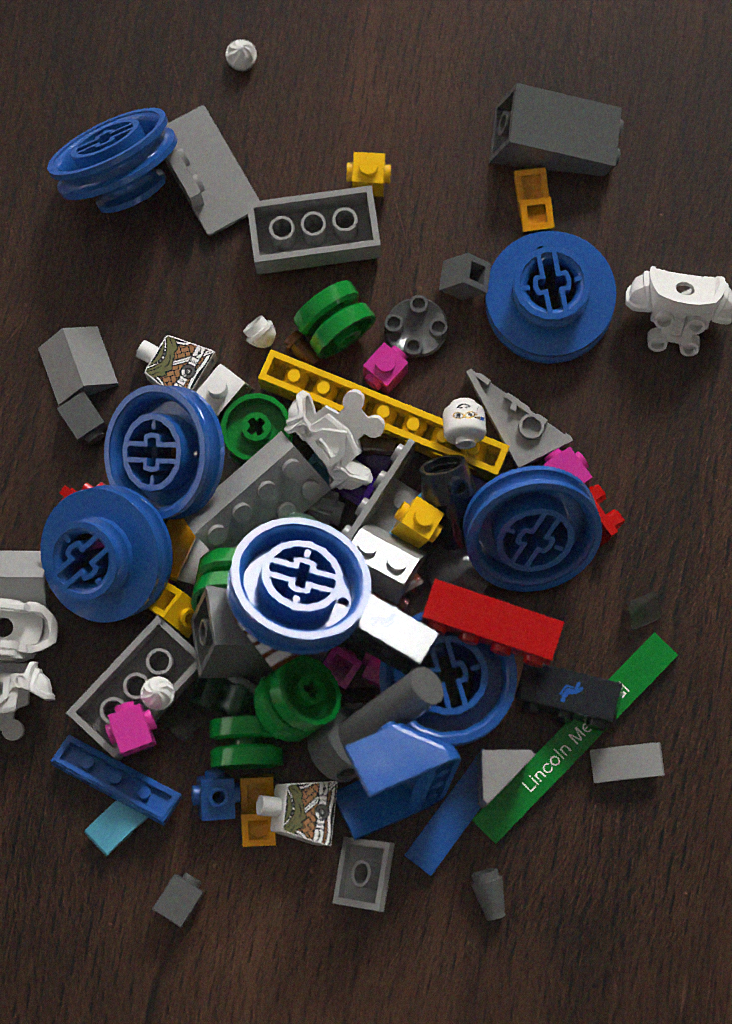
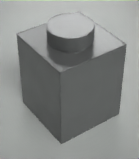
[439,253,491,301]
[57,391,108,447]
[153,872,206,927]

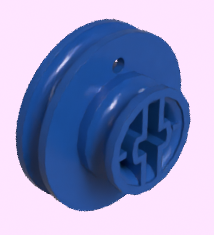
[47,108,177,213]
[485,231,616,364]
[104,385,225,520]
[463,466,602,592]
[40,485,173,623]
[227,518,371,654]
[379,612,517,747]

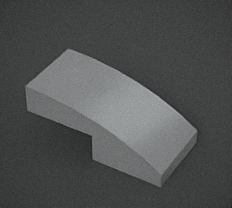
[590,742,665,784]

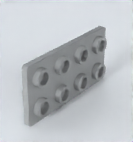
[164,105,260,236]
[341,438,420,542]

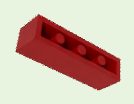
[421,579,564,668]

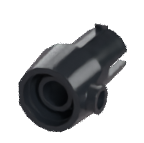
[419,455,477,550]

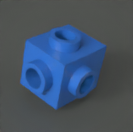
[191,769,240,821]

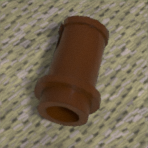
[284,330,323,367]

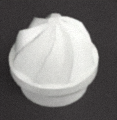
[226,40,257,71]
[243,315,276,348]
[141,677,175,710]

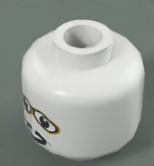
[442,398,486,449]

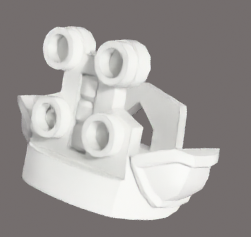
[625,266,732,356]
[284,389,385,490]
[0,598,58,663]
[0,662,55,741]

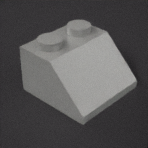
[352,523,427,604]

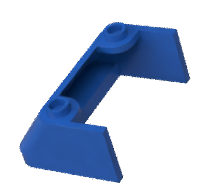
[335,721,461,841]

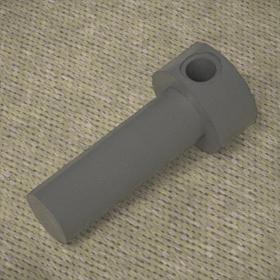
[308,667,443,782]

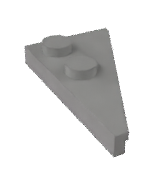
[465,369,573,469]

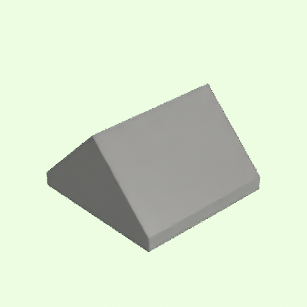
[38,326,119,407]
[0,551,49,609]
[477,750,535,809]
[333,837,394,912]

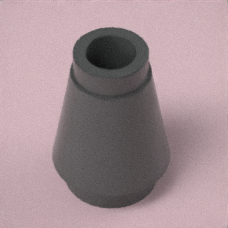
[470,868,506,920]

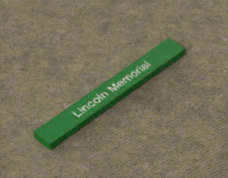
[471,632,678,844]

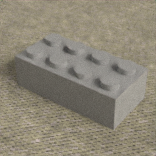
[246,185,381,275]
[184,431,331,551]
[66,615,199,761]

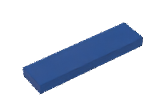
[51,735,182,826]
[404,748,485,876]

